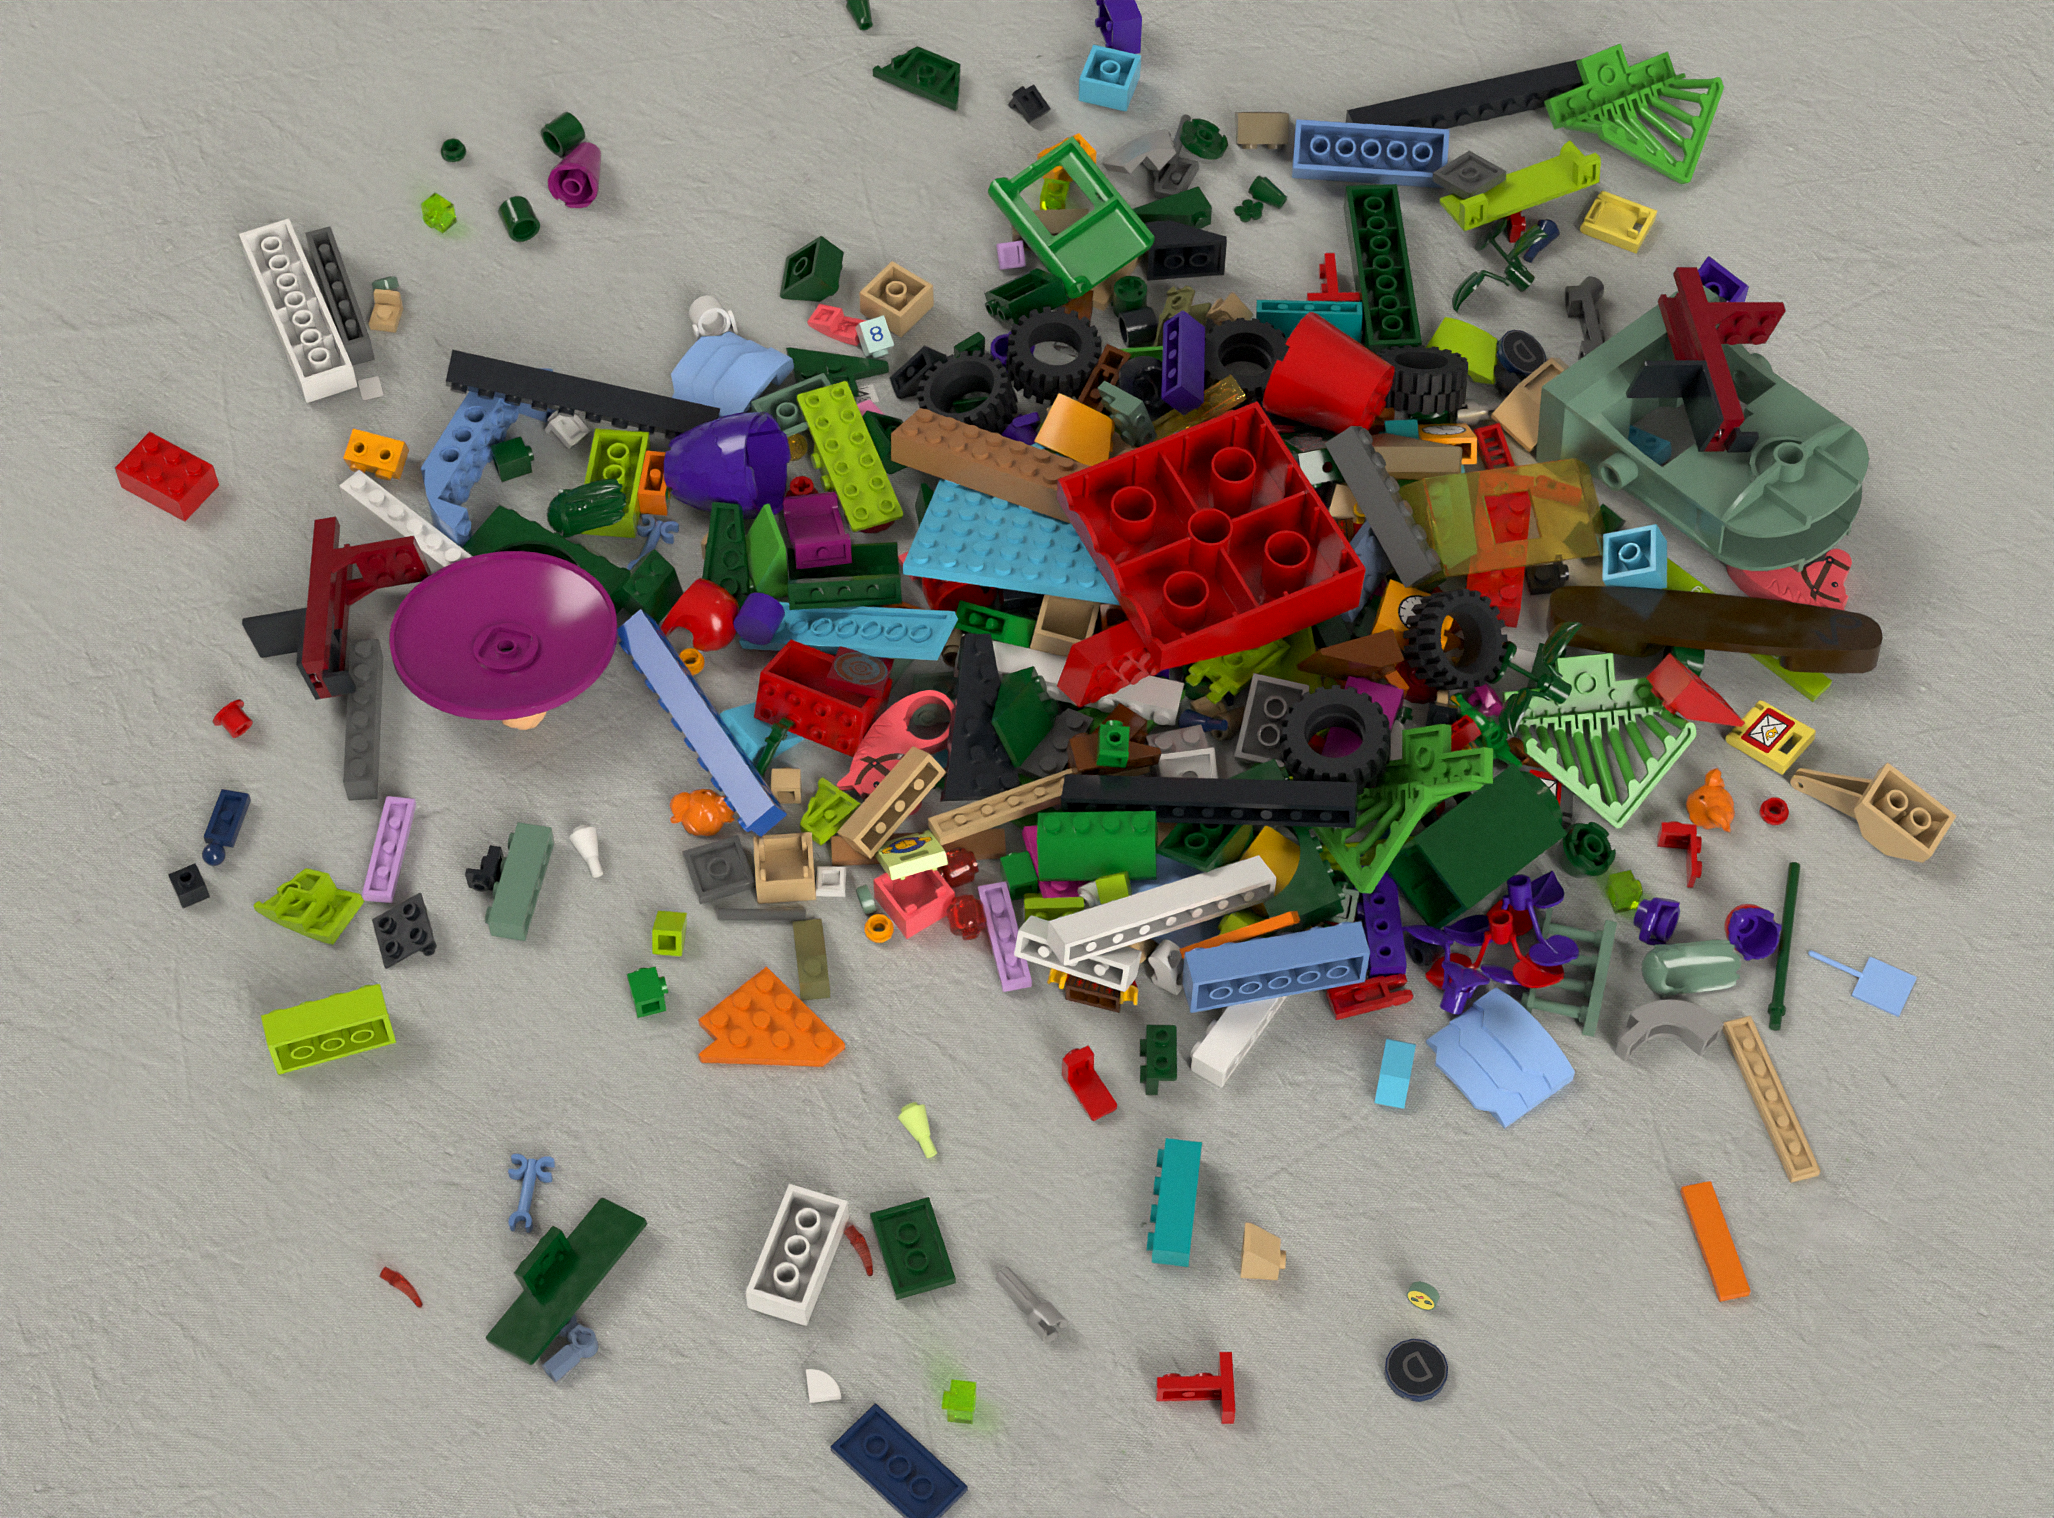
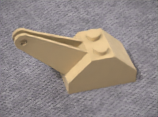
[1790,762,1956,863]

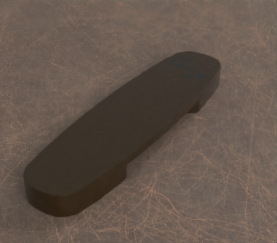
[1546,586,1883,674]

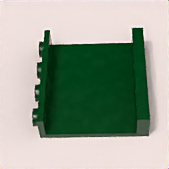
[787,542,902,610]

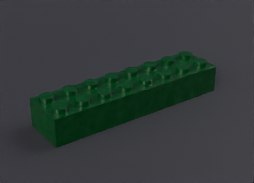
[1343,184,1422,354]

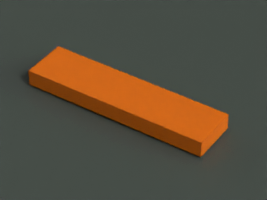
[1179,911,1300,959]
[1680,1181,1751,1302]

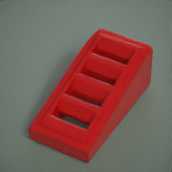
[1473,422,1517,474]

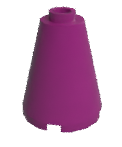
[547,142,601,209]

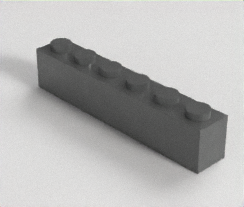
[305,226,375,366]
[1325,426,1442,588]
[343,639,384,801]

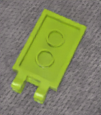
[1185,639,1291,704]

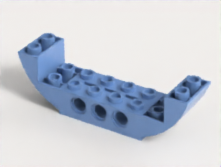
[421,368,557,548]

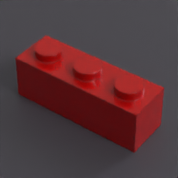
[1451,714,1482,752]

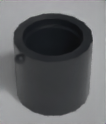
[1118,306,1158,346]

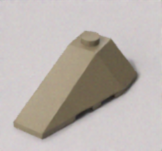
[1371,433,1462,481]

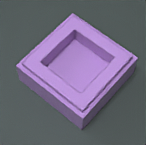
[996,241,1026,270]

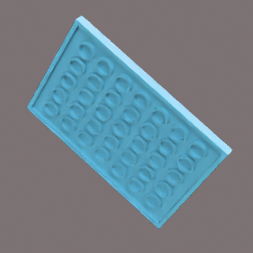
[903,478,1120,605]

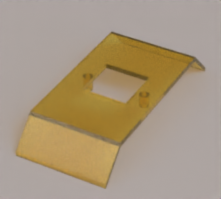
[1398,458,1607,588]

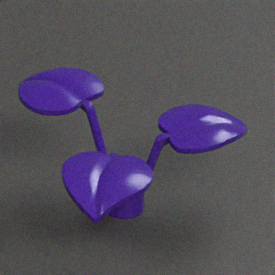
[1444,871,1579,966]
[1402,925,1528,1015]

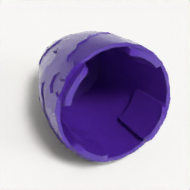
[664,412,791,519]

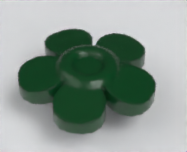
[1234,199,1264,222]

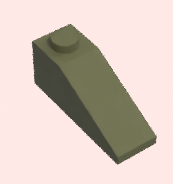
[793,918,830,1001]

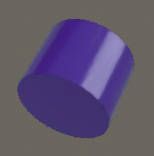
[733,593,785,645]

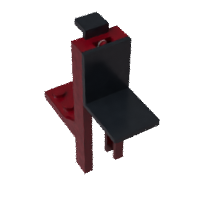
[1626,267,1786,453]
[242,516,431,700]

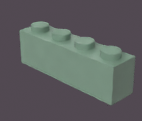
[485,822,555,941]

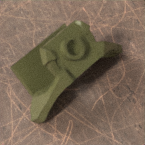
[1153,285,1212,347]

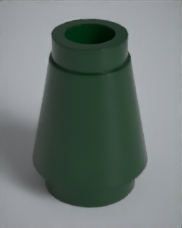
[846,0,873,31]
[1248,175,1288,210]

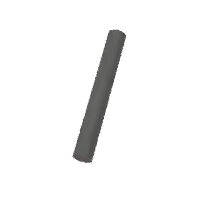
[1168,114,1191,164]
[717,908,806,921]

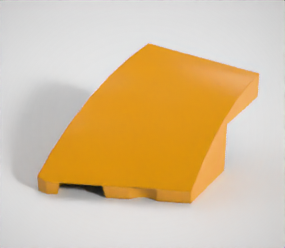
[1034,393,1115,466]

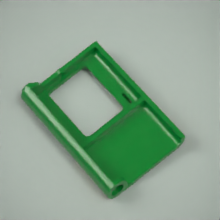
[988,136,1155,299]

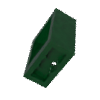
[984,268,1068,326]

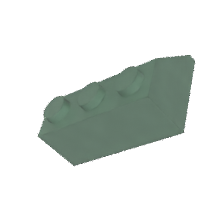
[751,373,831,437]

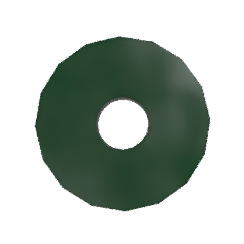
[1179,118,1228,160]

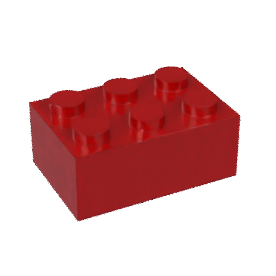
[115,431,219,522]

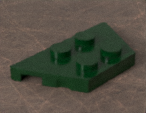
[873,46,961,111]

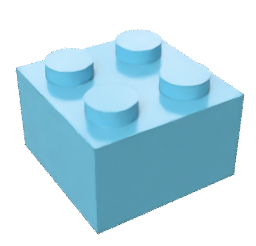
[1078,45,1141,112]
[1602,524,1667,589]

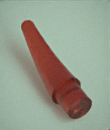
[844,1225,873,1276]
[379,1266,423,1308]

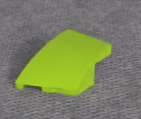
[1425,317,1499,384]
[253,868,365,945]

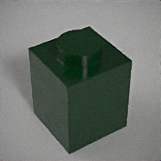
[490,436,535,482]

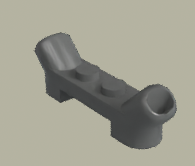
[1565,276,1605,361]

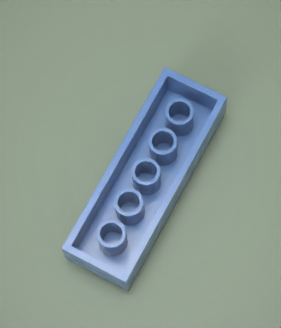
[1292,119,1450,188]
[1182,921,1370,1013]

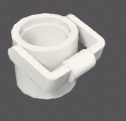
[689,296,738,342]

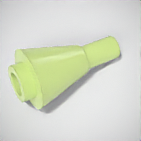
[898,1102,937,1158]

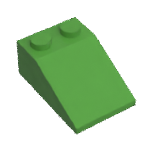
[745,504,789,599]

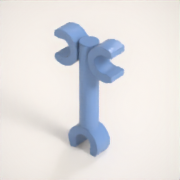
[627,514,679,570]
[508,1154,555,1233]

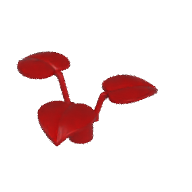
[1425,898,1564,991]

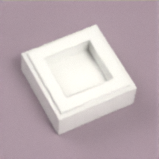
[816,866,847,897]

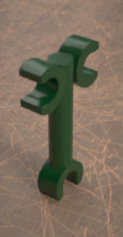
[755,717,794,779]

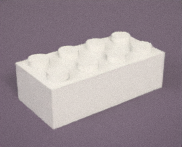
[746,1184,849,1326]

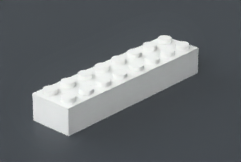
[239,219,357,403]

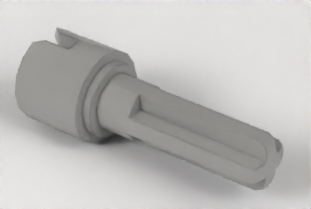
[1450,399,1501,426]
[996,1267,1067,1343]

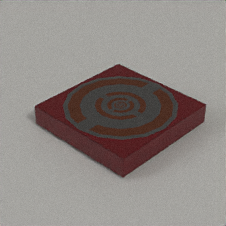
[826,646,895,699]

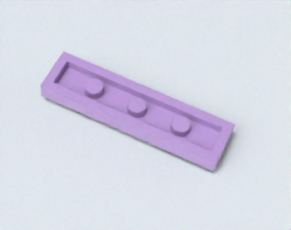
[362,796,416,903]
[978,881,1032,992]

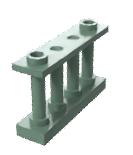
[1521,907,1617,1037]

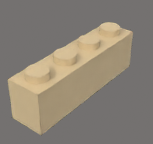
[837,746,946,859]

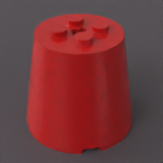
[1263,312,1395,434]

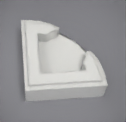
[806,1369,841,1403]

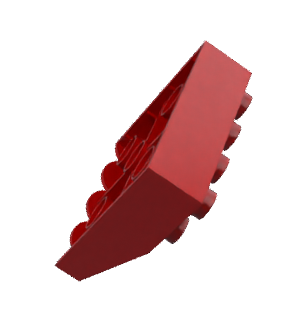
[1057,402,1366,670]

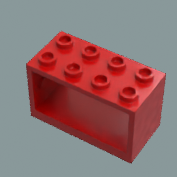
[754,639,893,758]

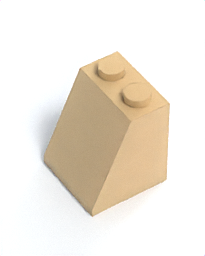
[1029,595,1100,657]

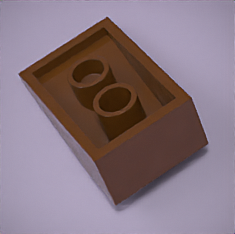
[1296,629,1404,682]

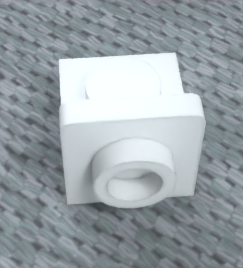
[545,410,590,449]

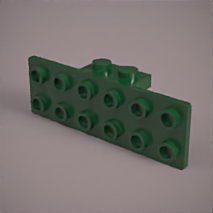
[486,1198,647,1365]

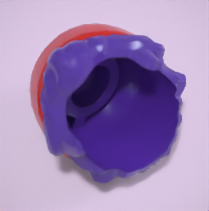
[1724,904,1782,961]

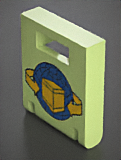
[875,829,948,880]

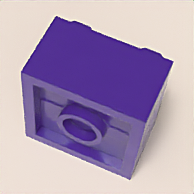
[1095,0,1142,54]

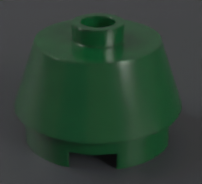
[1556,822,1616,878]

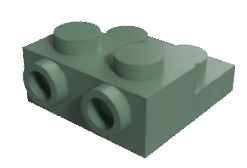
[1098,381,1157,448]
[912,671,958,727]

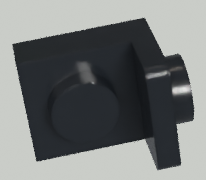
[1008,84,1051,124]
[1525,555,1569,596]
[1425,701,1458,727]
[465,845,504,892]

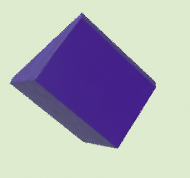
[1698,256,1749,302]

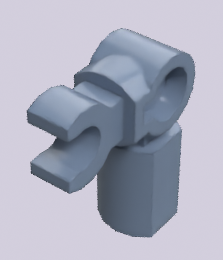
[542,1314,599,1382]

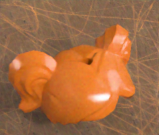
[1686,768,1735,832]
[670,789,735,836]

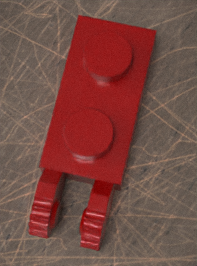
[1326,974,1414,1020]

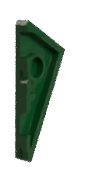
[786,347,889,383]

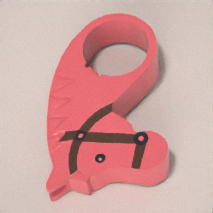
[1726,549,1852,610]
[837,690,954,815]

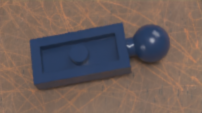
[202,789,251,866]

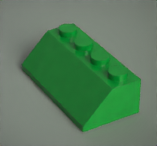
[1037,811,1158,881]

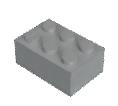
[1235,673,1309,768]

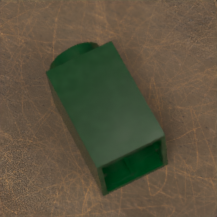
[1386,763,1567,929]

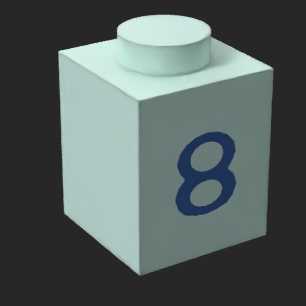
[855,316,894,359]

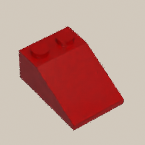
[1646,653,1745,727]

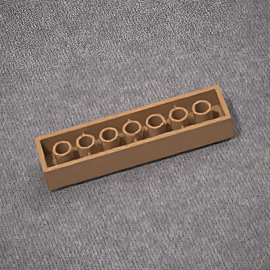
[891,408,1090,523]

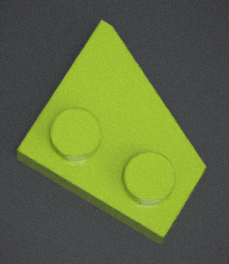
[799,777,861,846]

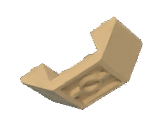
[1491,357,1569,452]

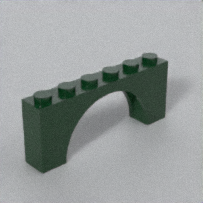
[462,505,630,615]
[1227,758,1346,936]

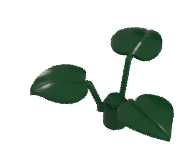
[1452,217,1548,313]
[1486,622,1583,737]

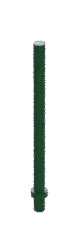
[1767,862,1801,1031]

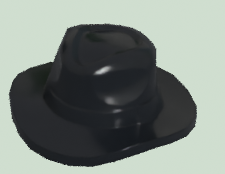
[1118,356,1174,422]

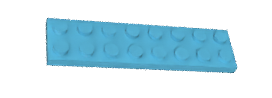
[739,602,958,660]

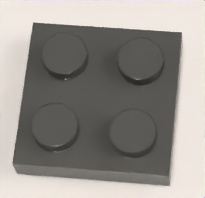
[1433,151,1506,199]
[682,835,756,904]

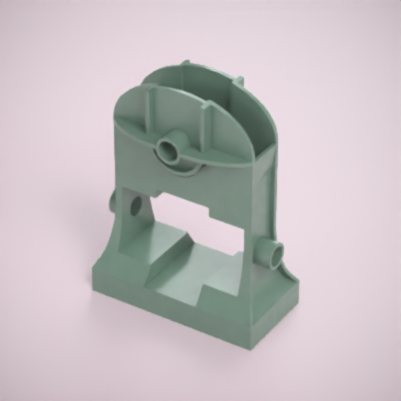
[1536,285,1869,572]

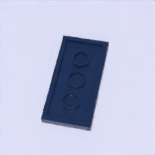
[830,1403,968,1518]

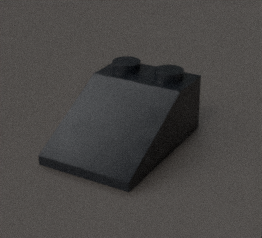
[1144,221,1227,281]

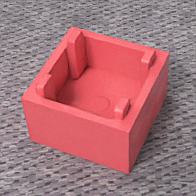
[873,869,955,939]

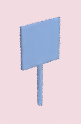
[1808,950,1917,1017]

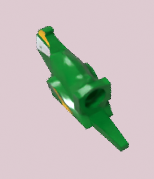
[1449,692,1522,769]

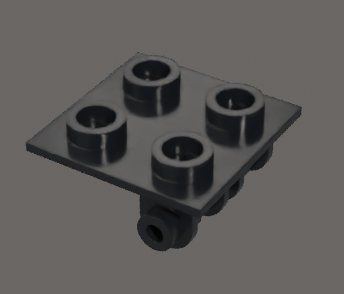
[372,893,437,969]

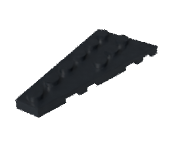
[940,634,1020,802]

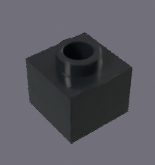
[168,863,210,909]

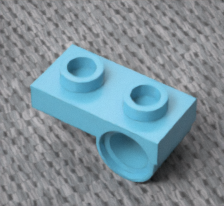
[1628,425,1672,465]

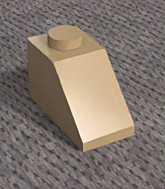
[1240,1223,1286,1280]

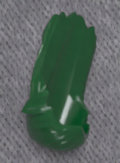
[546,479,627,538]

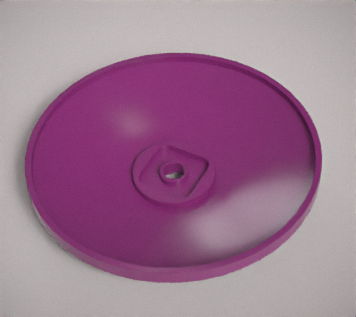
[389,551,618,720]

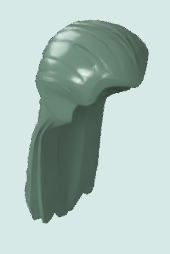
[1641,939,1741,998]

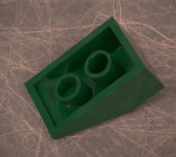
[992,666,1058,768]
[1156,823,1254,873]

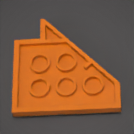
[698,967,845,1067]

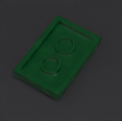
[870,1197,956,1300]

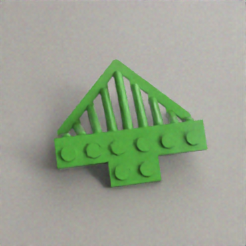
[1544,43,1724,184]
[1502,653,1697,828]
[1312,724,1493,894]

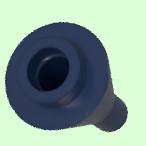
[1523,219,1560,263]
[1178,709,1228,733]

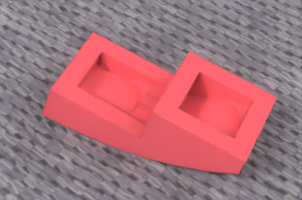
[807,304,866,346]

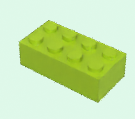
[581,428,651,538]
[261,983,396,1075]

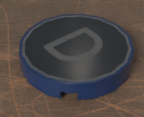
[1497,330,1546,379]
[1384,1339,1448,1402]

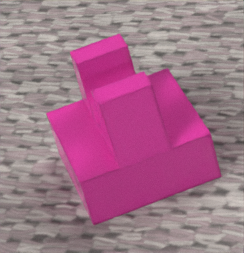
[1467,683,1503,717]

